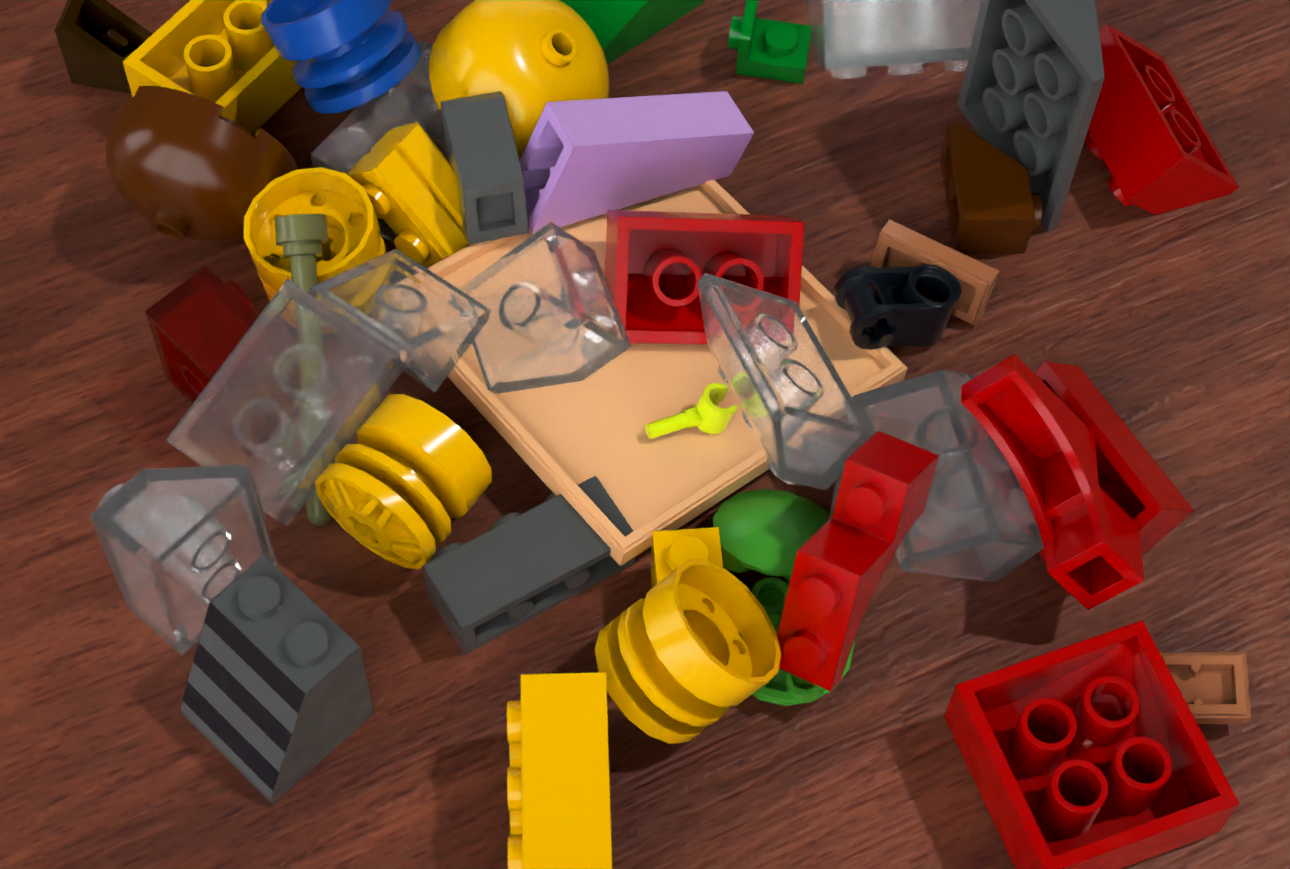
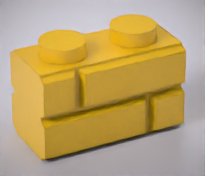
[348,122,468,267]

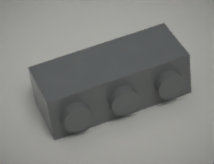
[423,476,635,655]

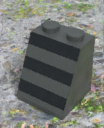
[180,556,374,805]

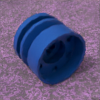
[261,0,422,114]

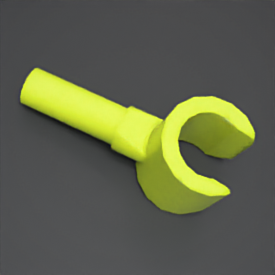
[645,383,738,439]

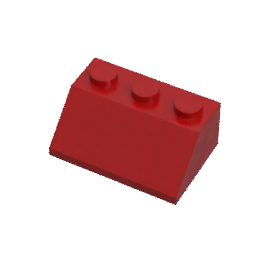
[1085,24,1239,215]
[605,210,804,347]
[958,361,1194,593]

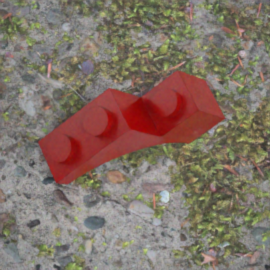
[961,354,1144,610]
[777,431,939,691]

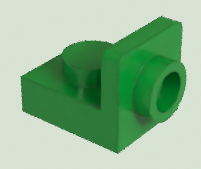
[728,0,813,84]

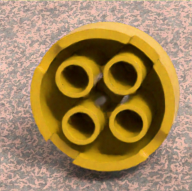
[429,0,609,161]

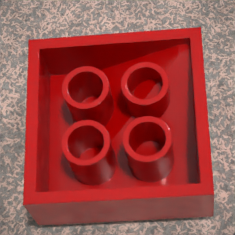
[944,620,1240,869]

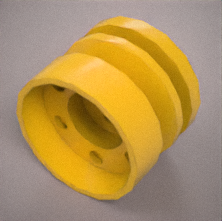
[244,167,391,333]
[314,394,492,569]
[595,559,781,744]

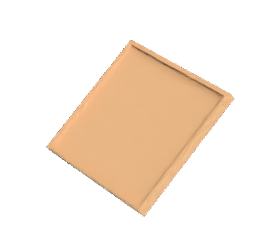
[383,180,908,567]

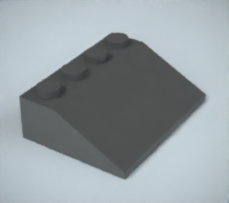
[957,0,1105,232]

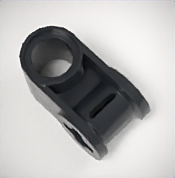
[833,264,962,350]

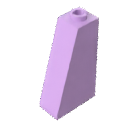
[520,91,754,234]

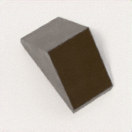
[55,0,152,94]

